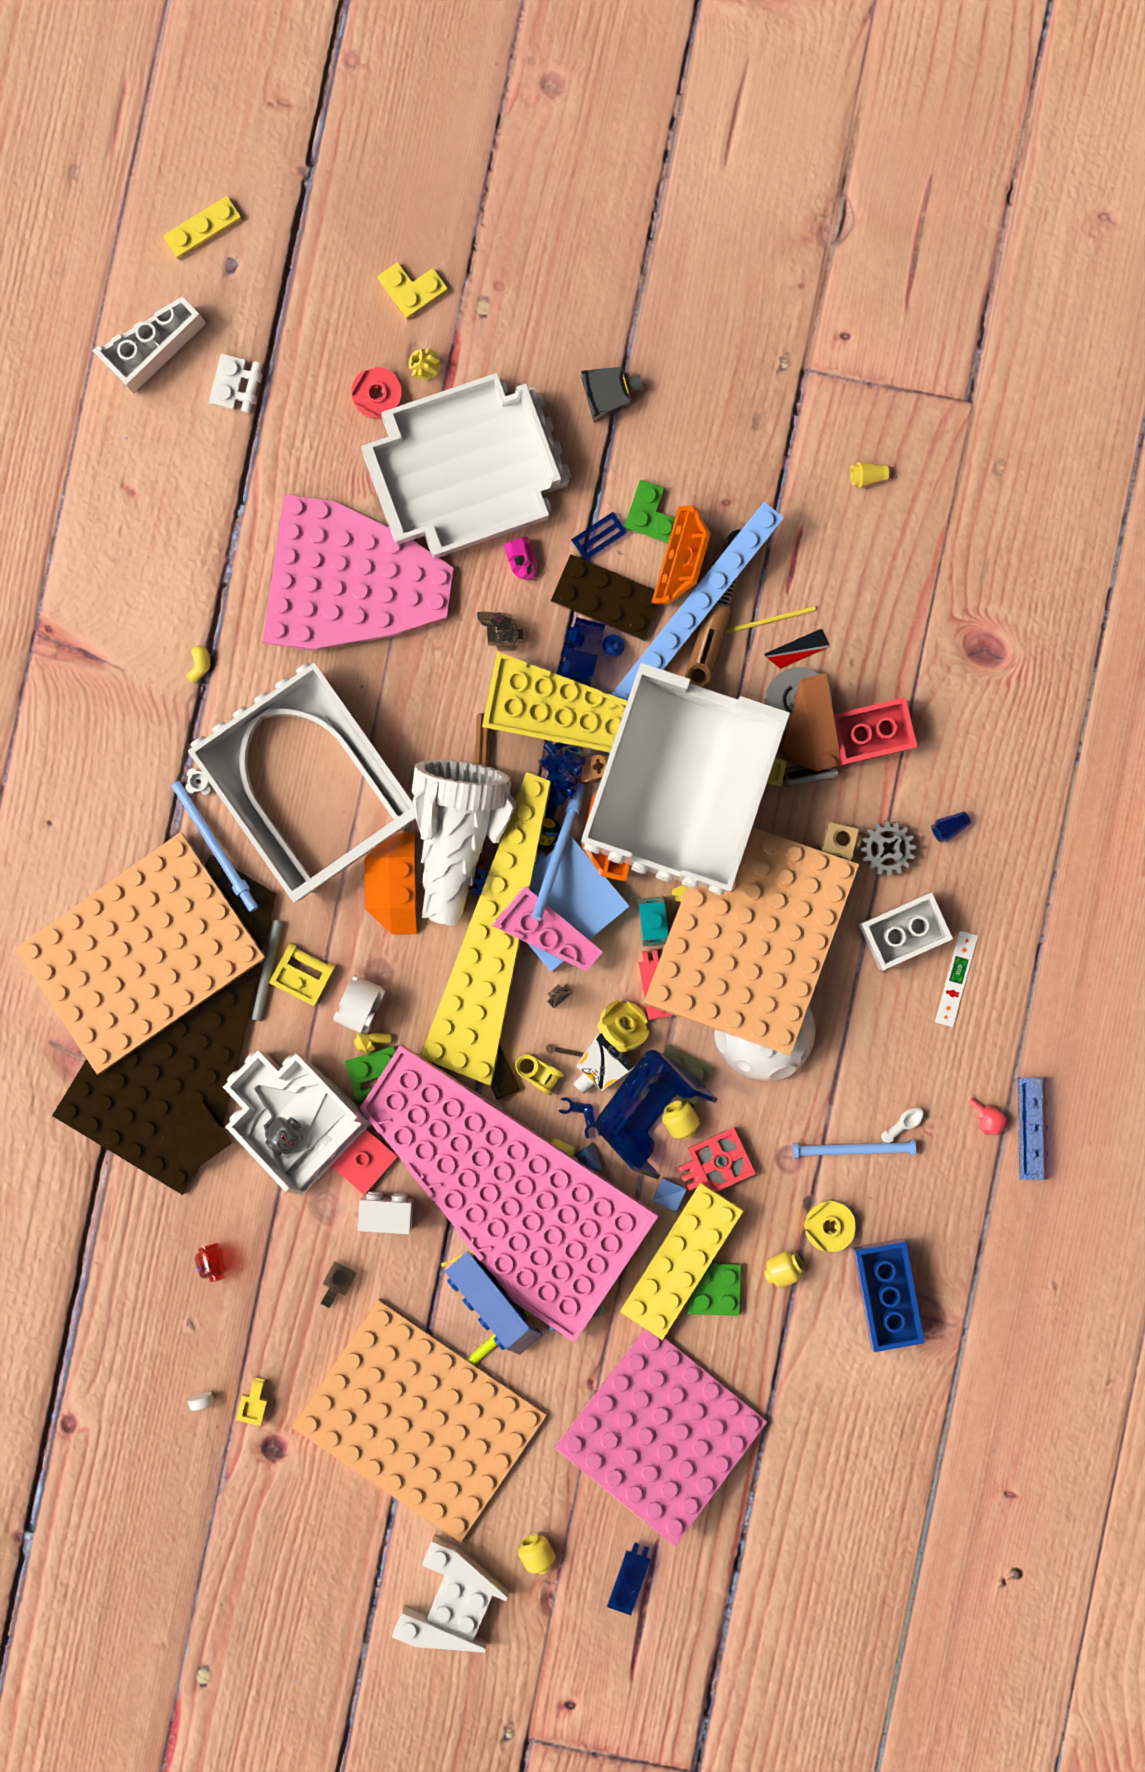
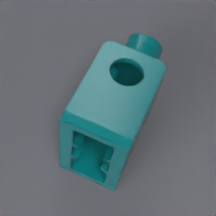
[638,896,668,947]

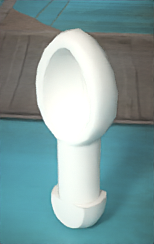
[881,1107,924,1143]

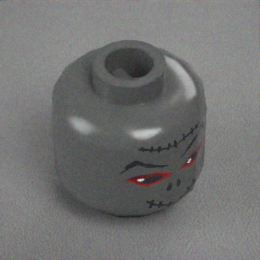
[265,1117,303,1155]

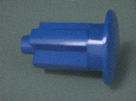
[602,634,625,657]

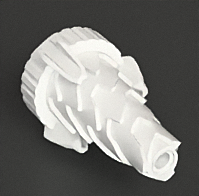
[412,760,516,926]

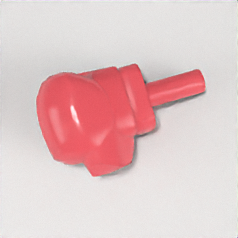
[968,1098,1008,1135]

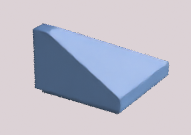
[574,1143,601,1172]

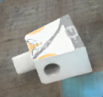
[573,1032,635,1094]

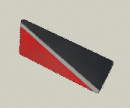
[764,629,829,669]

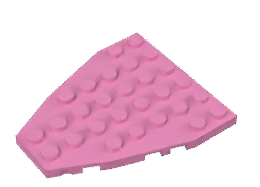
[263,494,453,651]

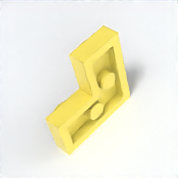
[377,262,448,319]

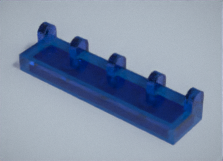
[1017,1077,1049,1180]

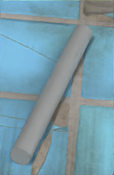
[252,920,283,1021]

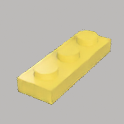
[163,196,242,259]

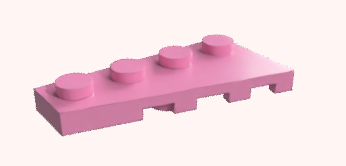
[491,886,603,972]

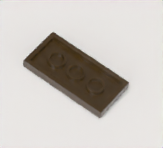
[551,554,659,641]

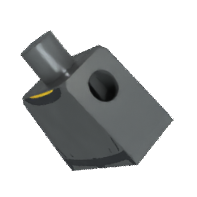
[581,367,643,423]

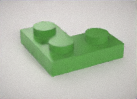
[624,480,675,544]

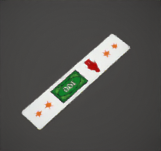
[935,931,978,1027]

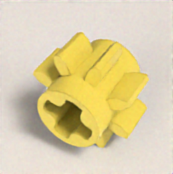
[409,348,440,380]

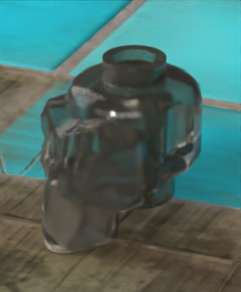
[477,611,523,652]

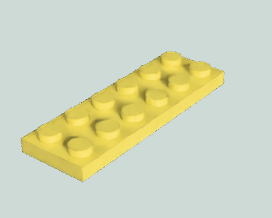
[620,1182,745,1340]

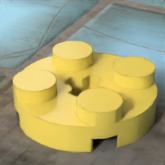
[597,1000,649,1052]
[804,1200,856,1252]

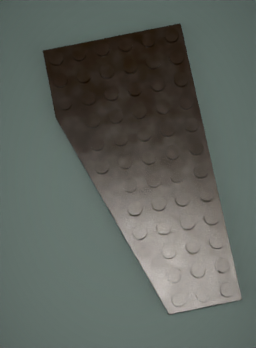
[52,855,277,1195]

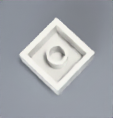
[358,1191,414,1234]

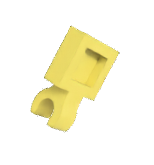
[236,1377,268,1426]

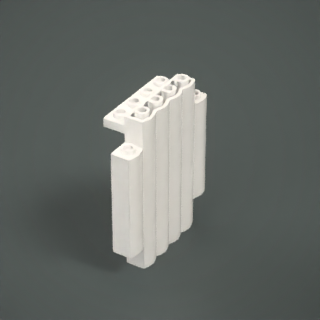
[361,373,571,559]

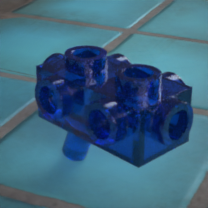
[543,741,586,805]

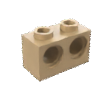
[820,822,861,863]

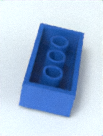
[852,1238,925,1352]

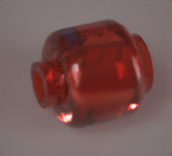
[194,1243,231,1283]

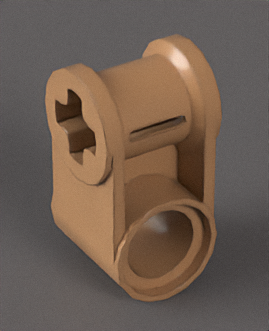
[576,755,609,783]

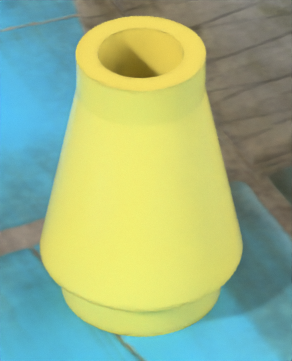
[850,462,889,488]

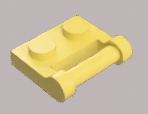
[269,942,336,1006]

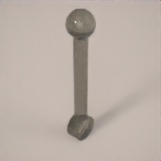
[546,1044,584,1057]

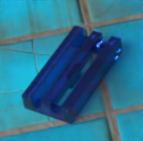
[571,512,627,561]
[470,868,488,896]

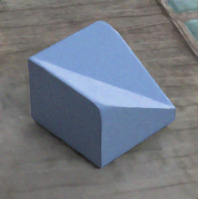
[652,1177,687,1212]

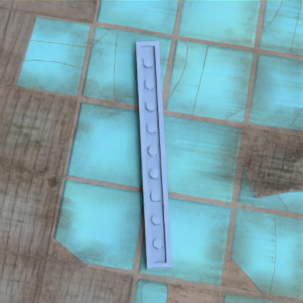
[611,502,784,701]

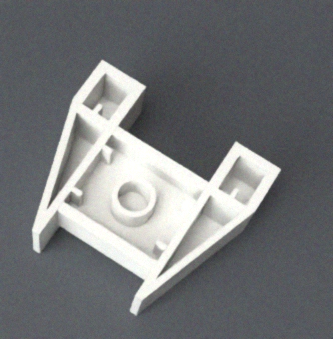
[392,1535,508,1653]

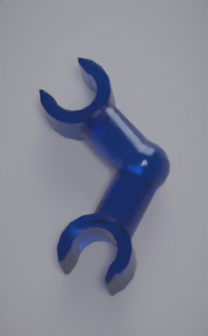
[558,1097,601,1139]

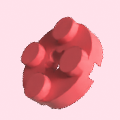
[351,367,402,420]

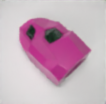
[503,537,537,581]

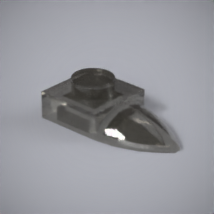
[547,984,573,1009]

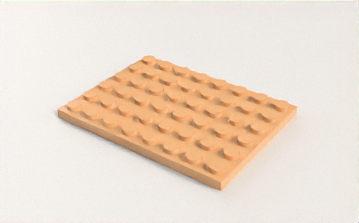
[644,827,859,1056]
[15,832,266,1075]
[292,1299,547,1543]

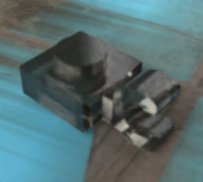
[321,1261,357,1308]

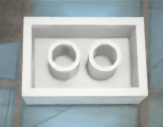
[859,892,953,971]

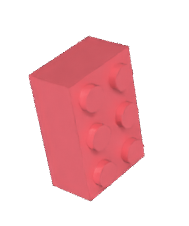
[833,697,917,766]

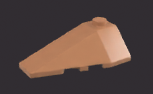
[782,673,841,771]

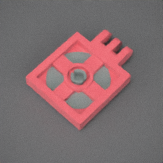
[677,1127,756,1192]

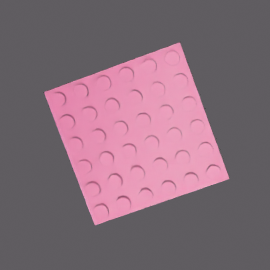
[554,1328,767,1546]

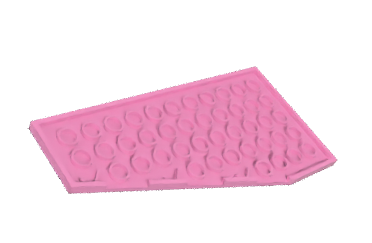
[360,1044,659,1342]

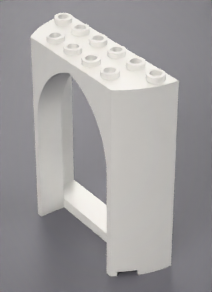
[188,662,416,903]

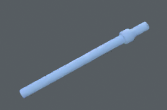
[171,780,258,912]
[532,783,586,921]

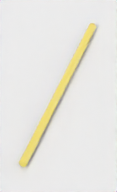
[724,606,816,635]

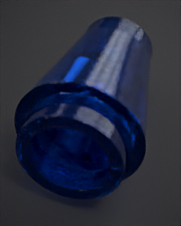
[931,811,971,843]

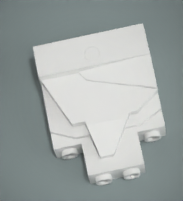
[223,1050,371,1195]

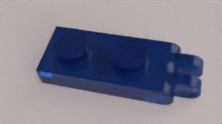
[607,1542,650,1615]

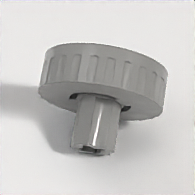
[765,667,832,732]

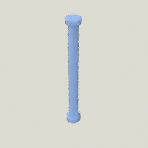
[792,1140,916,1159]

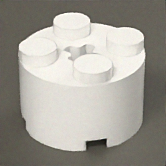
[333,975,386,1034]

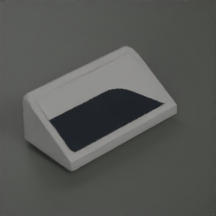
[784,765,838,787]

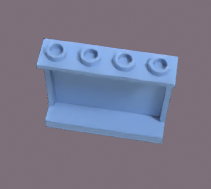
[528,836,630,972]

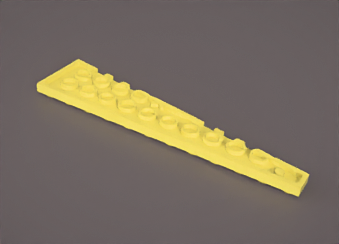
[482,651,786,787]
[421,772,552,1086]

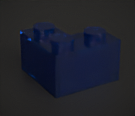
[557,617,606,687]

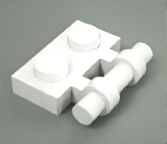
[208,354,263,414]

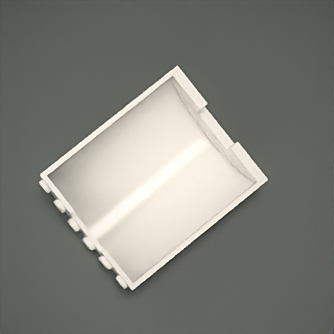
[581,663,789,895]

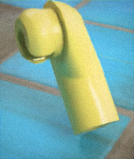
[186,645,210,684]

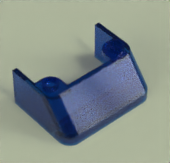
[596,1050,718,1180]

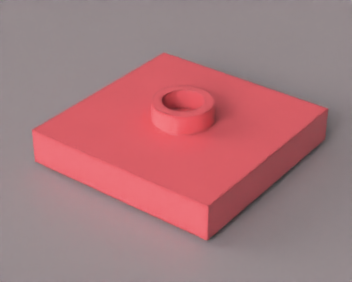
[331,1129,398,1195]

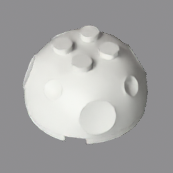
[714,1005,816,1081]

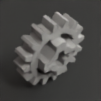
[860,821,916,876]

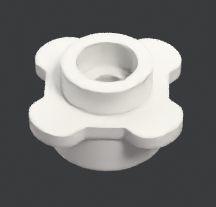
[185,768,211,795]

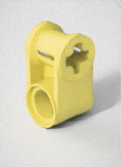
[515,1053,564,1096]

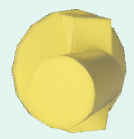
[354,1032,391,1055]

